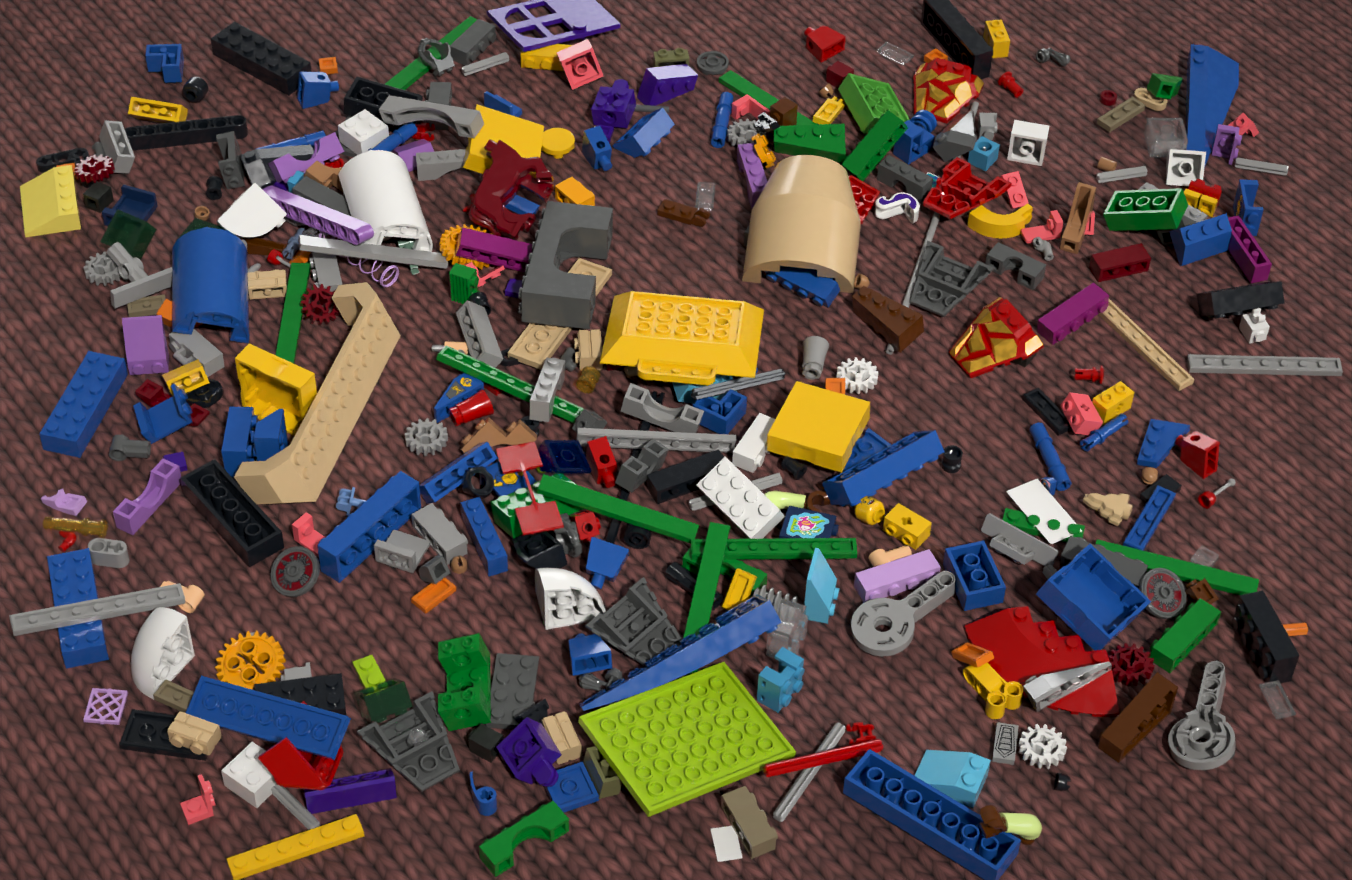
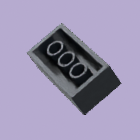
[344,77,423,129]
[1196,281,1285,319]
[1232,590,1300,686]
[254,673,347,716]

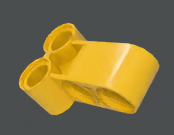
[963,663,1023,719]

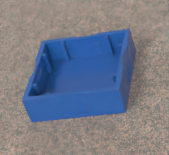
[1036,544,1151,651]

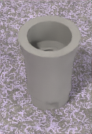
[802,336,829,380]

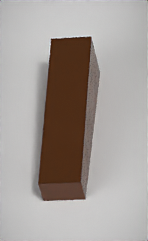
[240,237,287,257]

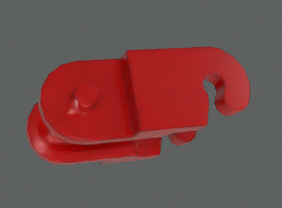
[412,123,435,141]
[846,722,876,745]

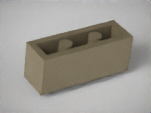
[721,786,778,859]

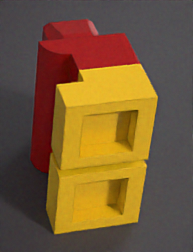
[1184,179,1222,217]

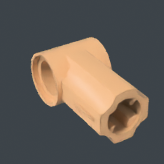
[869,546,912,567]
[160,581,205,613]

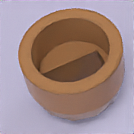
[819,84,834,98]
[194,206,210,222]
[854,274,870,289]
[1141,467,1158,485]
[451,555,468,574]

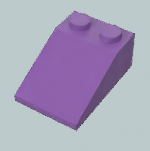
[122,315,169,375]

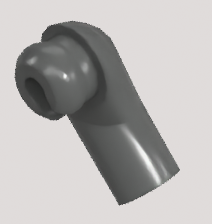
[92,142,106,157]
[560,347,577,372]

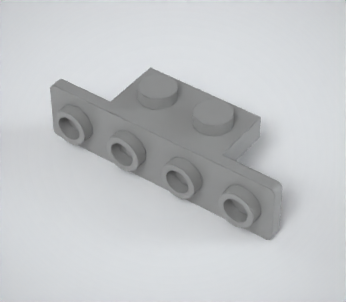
[981,513,1058,566]

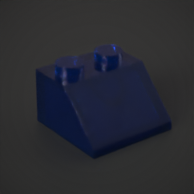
[538,440,592,474]

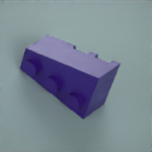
[637,64,698,106]

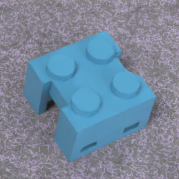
[757,647,805,713]

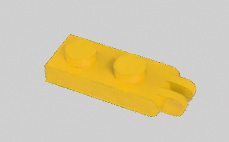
[812,96,844,124]

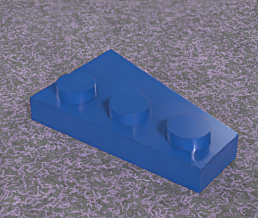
[1137,419,1190,468]
[840,428,891,473]

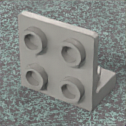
[374,530,430,573]

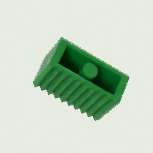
[449,263,480,304]

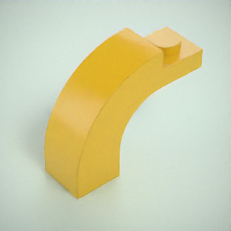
[967,203,1033,238]

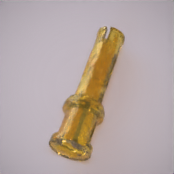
[43,516,108,538]

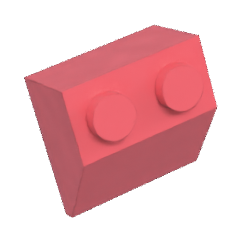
[556,39,603,90]

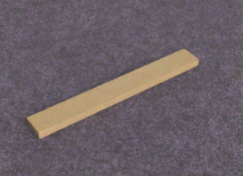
[1098,299,1194,391]

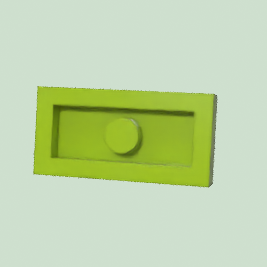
[352,655,389,698]

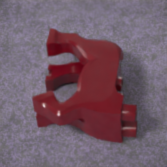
[469,139,554,240]

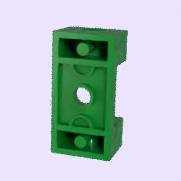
[438,633,491,731]

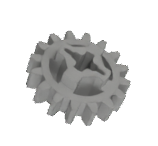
[727,119,766,146]
[84,251,120,286]
[405,418,448,456]

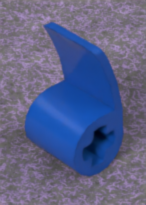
[470,771,497,816]

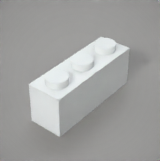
[732,413,775,473]

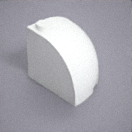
[216,183,287,238]
[535,568,606,630]
[131,607,195,700]

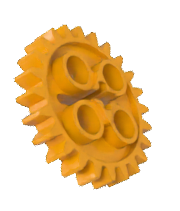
[439,224,493,270]
[215,631,286,690]

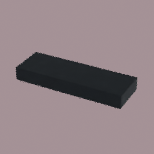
[1022,388,1072,436]

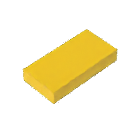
[722,568,757,610]

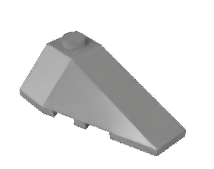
[1023,662,1112,712]

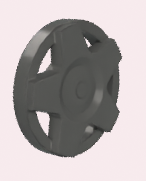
[697,51,729,75]

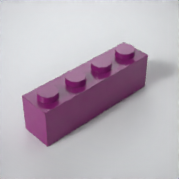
[1228,215,1272,283]
[456,227,533,272]
[1037,282,1109,345]

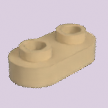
[1134,88,1167,111]

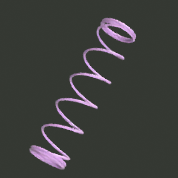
[319,231,399,287]

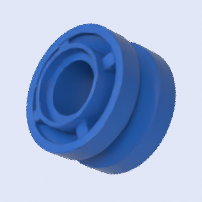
[910,110,937,133]

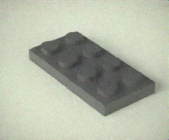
[486,653,539,730]

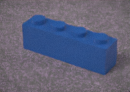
[765,266,840,308]
[419,442,498,504]
[460,497,508,577]

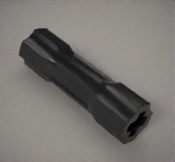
[665,561,723,610]

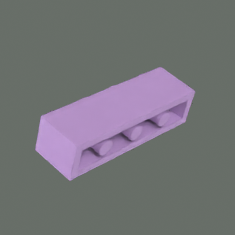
[854,549,941,603]

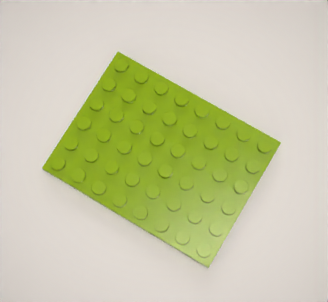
[578,662,796,817]

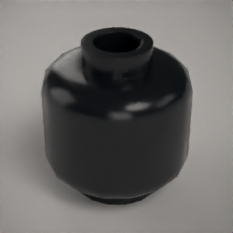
[182,76,208,103]

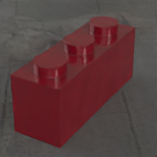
[1089,243,1151,282]

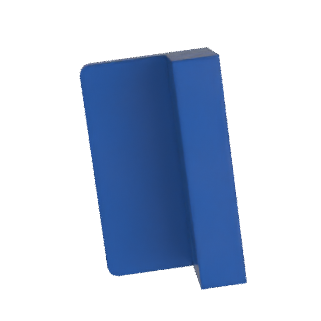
[484,91,522,117]

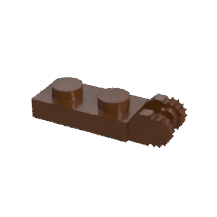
[657,199,711,227]

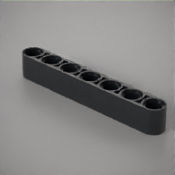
[125,115,248,151]

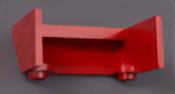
[258,701,344,790]

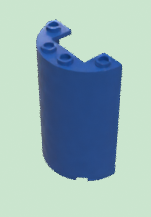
[172,227,249,343]

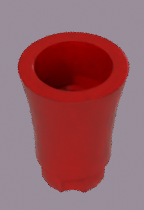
[448,389,494,426]

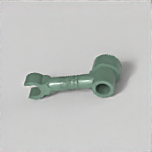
[397,238,420,275]

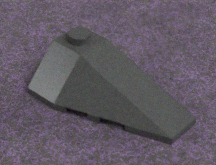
[933,109,977,162]

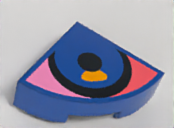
[1039,477,1057,495]

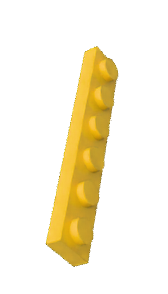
[226,814,364,880]

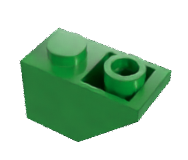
[1147,73,1183,99]

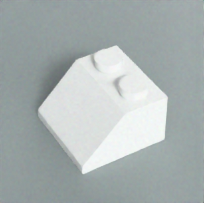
[1166,149,1206,186]

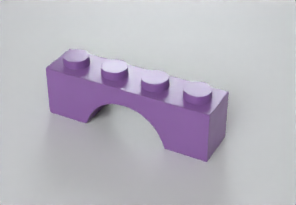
[268,132,344,183]
[737,143,767,208]
[113,459,181,535]

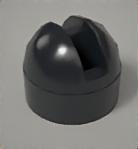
[1054,773,1071,791]

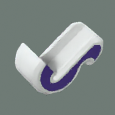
[874,192,920,224]

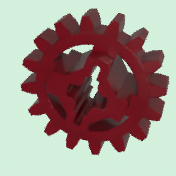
[74,154,115,183]
[300,284,340,326]
[1108,643,1155,686]

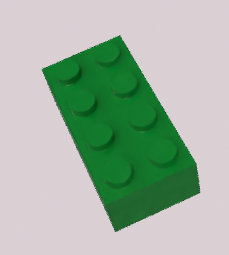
[1103,188,1188,231]
[491,473,583,538]

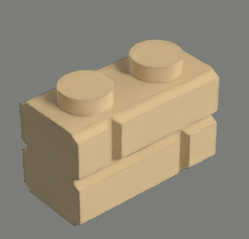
[247,270,287,300]
[574,329,603,371]
[167,711,221,755]
[542,711,582,764]

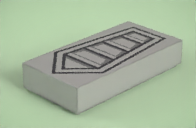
[992,722,1019,765]

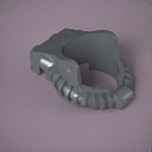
[418,38,455,76]
[553,513,582,557]

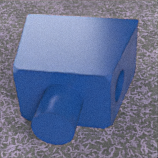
[297,72,339,109]
[582,126,613,171]
[586,537,629,590]
[569,633,612,676]

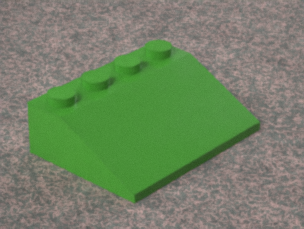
[838,73,910,135]

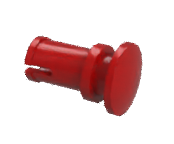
[998,71,1024,98]
[1075,365,1104,384]

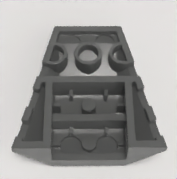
[910,241,994,317]
[585,577,682,667]
[357,691,460,792]

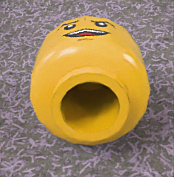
[855,496,885,525]

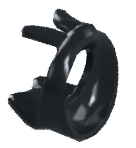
[463,466,494,498]

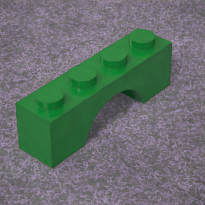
[683,547,767,598]
[479,801,569,877]

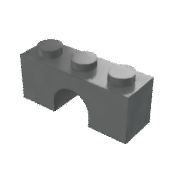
[877,155,933,203]
[986,242,1046,290]
[615,439,669,493]

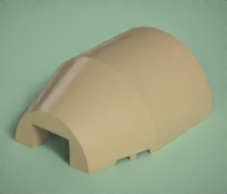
[742,155,861,293]

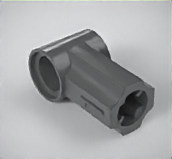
[109,435,151,461]

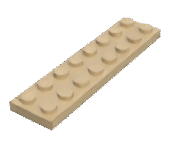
[508,258,612,370]

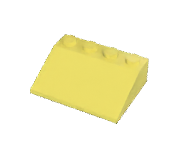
[20,165,81,237]

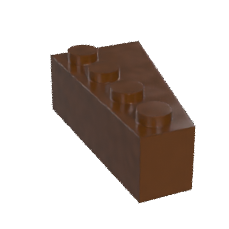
[852,286,924,353]
[1098,672,1178,763]

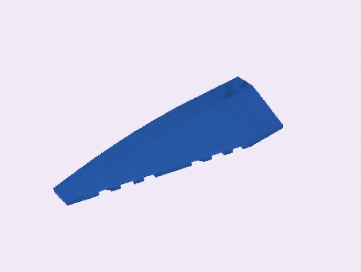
[1185,44,1239,169]
[579,594,782,711]

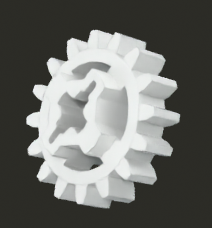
[836,357,878,394]
[1018,724,1067,769]

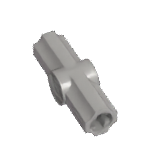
[106,242,148,282]

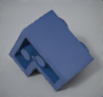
[145,44,184,83]
[893,120,935,165]
[693,389,747,434]

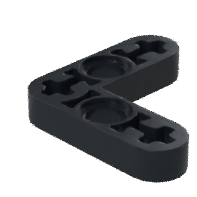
[36,148,94,188]

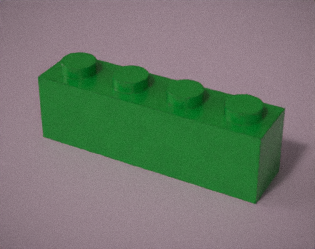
[842,110,908,181]
[1150,598,1221,673]

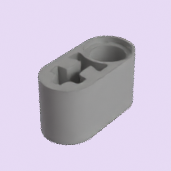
[88,538,130,568]

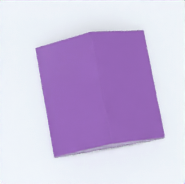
[391,139,435,172]

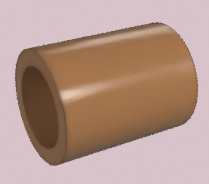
[1097,157,1117,172]

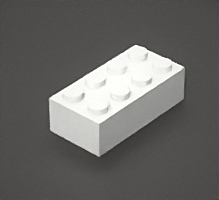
[697,457,785,539]

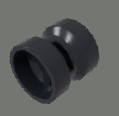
[469,292,491,315]
[941,445,963,473]

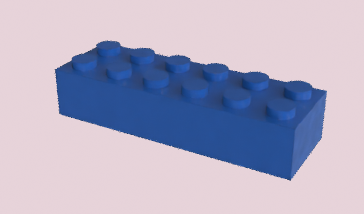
[39,351,128,458]
[822,430,945,507]
[317,471,421,583]
[47,548,109,669]

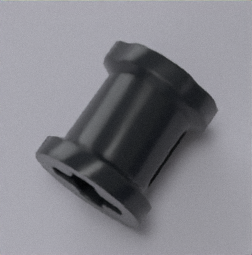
[206,176,223,200]
[781,456,807,480]

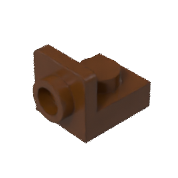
[1185,578,1219,605]

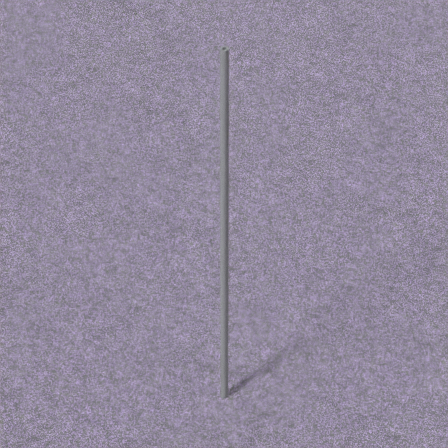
[886,101,979,355]

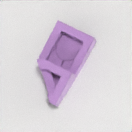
[41,489,87,516]

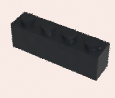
[647,449,724,504]

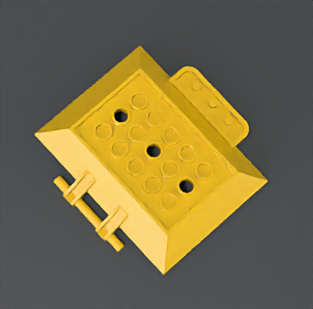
[600,291,764,386]

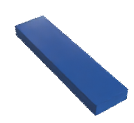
[1123,486,1176,551]

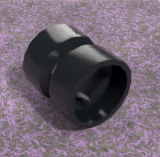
[624,523,652,549]

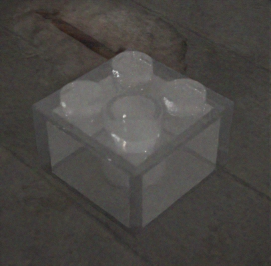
[1144,118,1188,157]
[766,598,808,658]

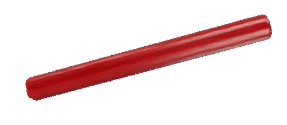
[763,739,883,777]

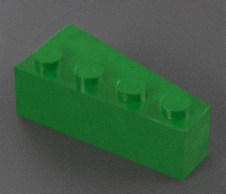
[774,124,846,164]

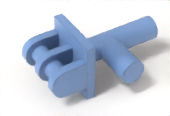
[336,487,366,515]

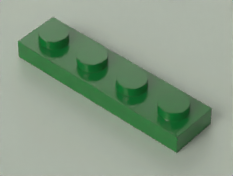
[1002,508,1085,543]

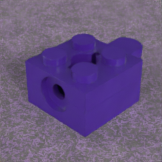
[591,79,636,128]
[496,717,562,787]

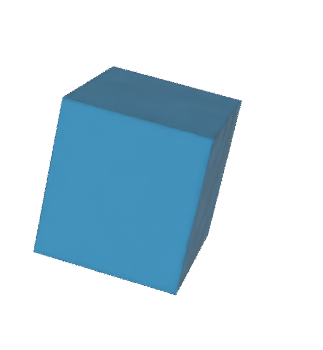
[968,136,1000,171]

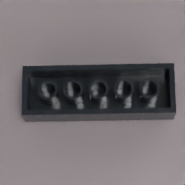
[921,0,993,79]
[211,22,312,96]
[180,459,284,567]

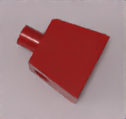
[804,26,846,63]
[1175,431,1220,479]
[586,436,617,488]

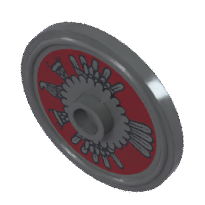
[271,546,320,597]
[1139,568,1186,619]

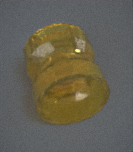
[576,366,601,393]

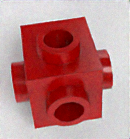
[570,510,601,542]

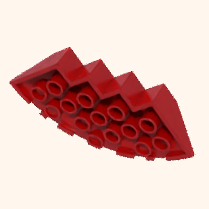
[964,606,1120,717]

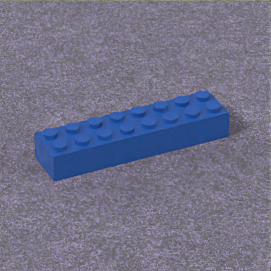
[843,749,1021,880]

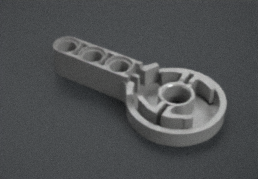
[851,571,955,656]
[1168,661,1236,770]

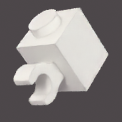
[1239,308,1270,344]

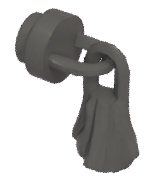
[1036,48,1071,66]
[579,668,623,692]

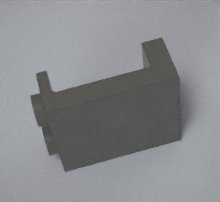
[216,131,245,189]

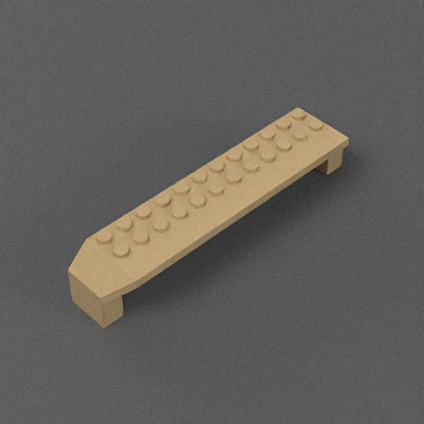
[234,282,401,504]

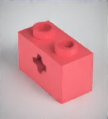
[1060,392,1103,436]

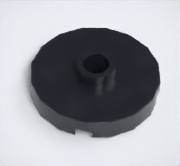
[186,379,224,408]

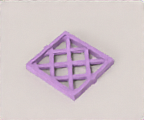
[83,688,128,725]

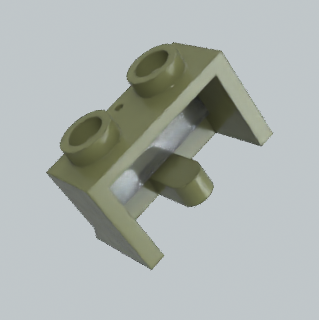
[653,48,689,67]

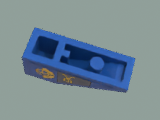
[434,373,484,423]

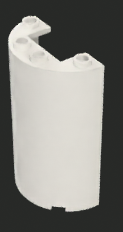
[338,150,433,252]

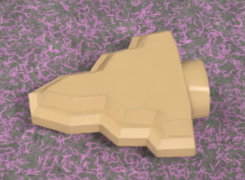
[1083,493,1133,526]

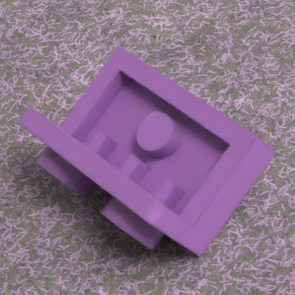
[1211,124,1242,165]

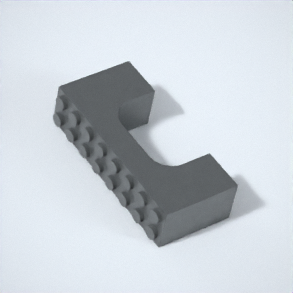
[519,201,613,329]

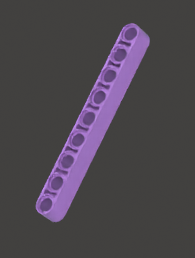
[262,185,374,245]

